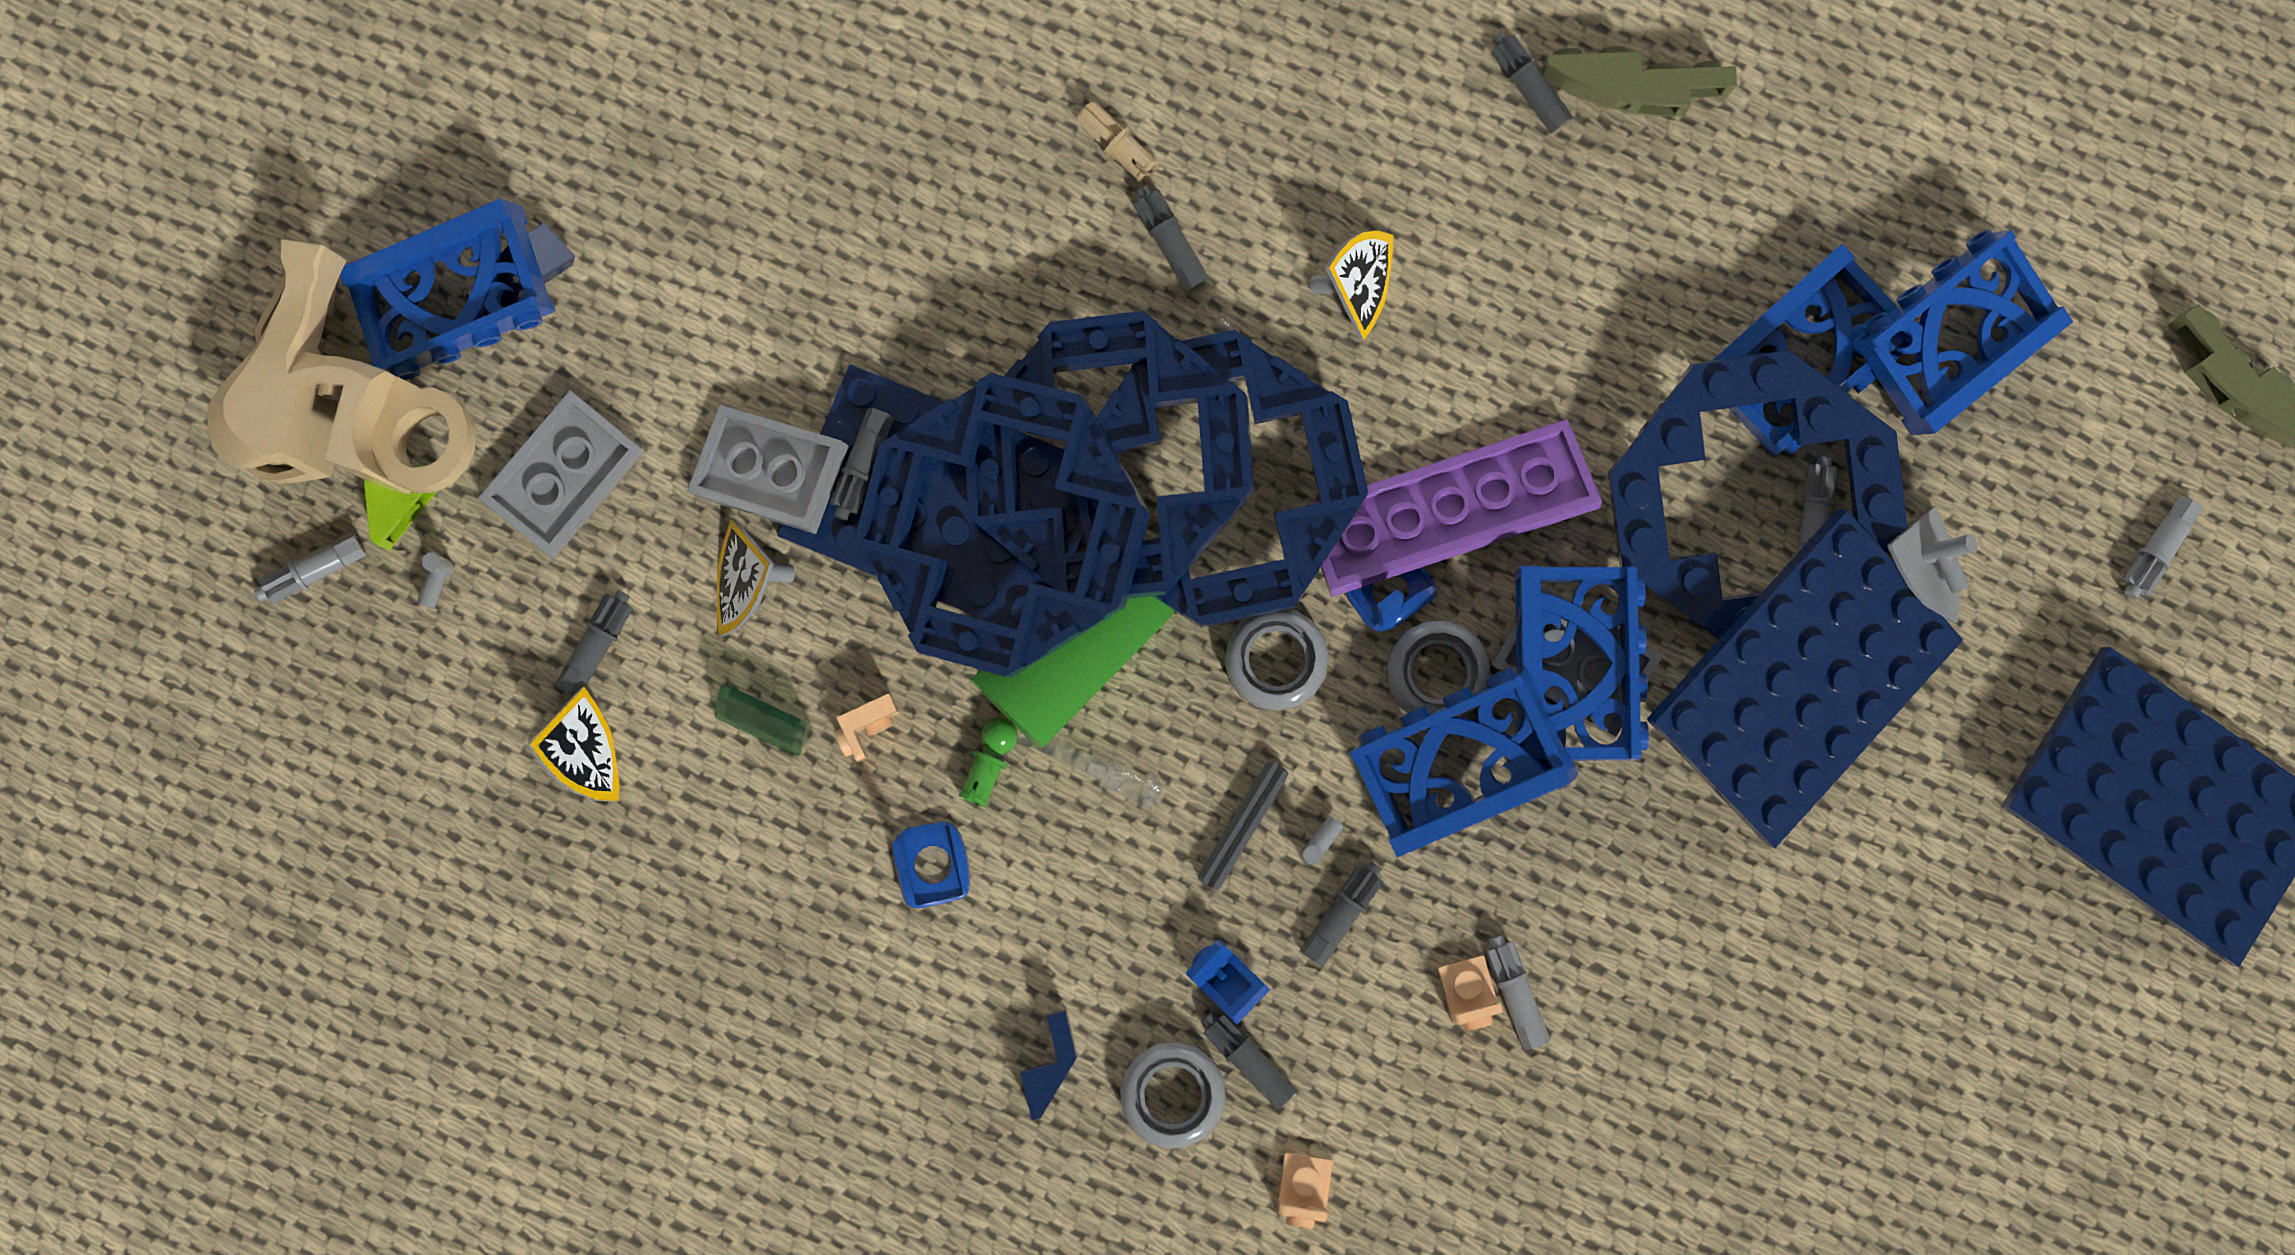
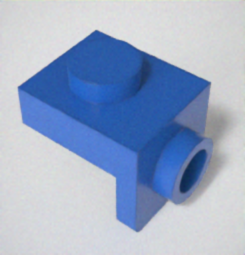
[1186,940,1271,1024]

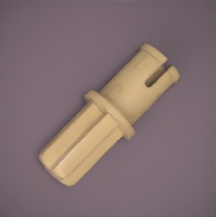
[1076,101,1160,184]

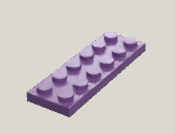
[1303,419,1602,597]

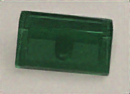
[715,684,813,757]

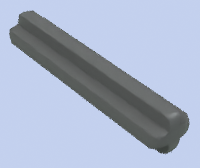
[1198,761,1288,890]

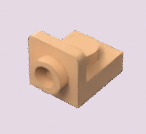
[834,693,900,762]
[1437,955,1503,1031]
[1276,1152,1333,1228]

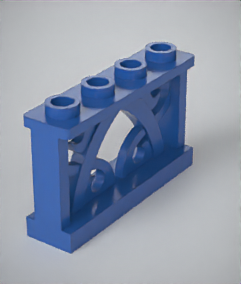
[340,198,556,381]
[1852,229,2073,436]
[1712,244,1908,458]
[1515,566,1649,761]
[1349,667,1579,858]

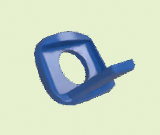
[1345,567,1437,632]
[892,821,970,908]

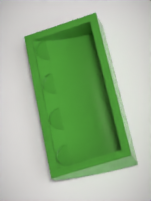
[970,596,1175,748]

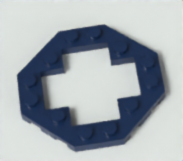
[966,311,1255,598]
[1075,330,1368,628]
[1608,350,1907,640]
[855,373,1150,678]

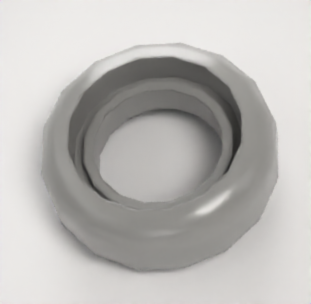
[1224,609,1329,711]
[1386,620,1491,717]
[1120,1041,1226,1149]

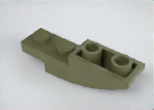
[1542,46,1737,117]
[2169,304,2295,449]

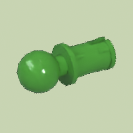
[958,717,1018,808]

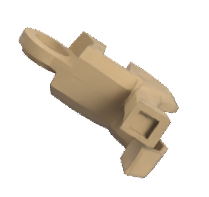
[208,239,477,495]

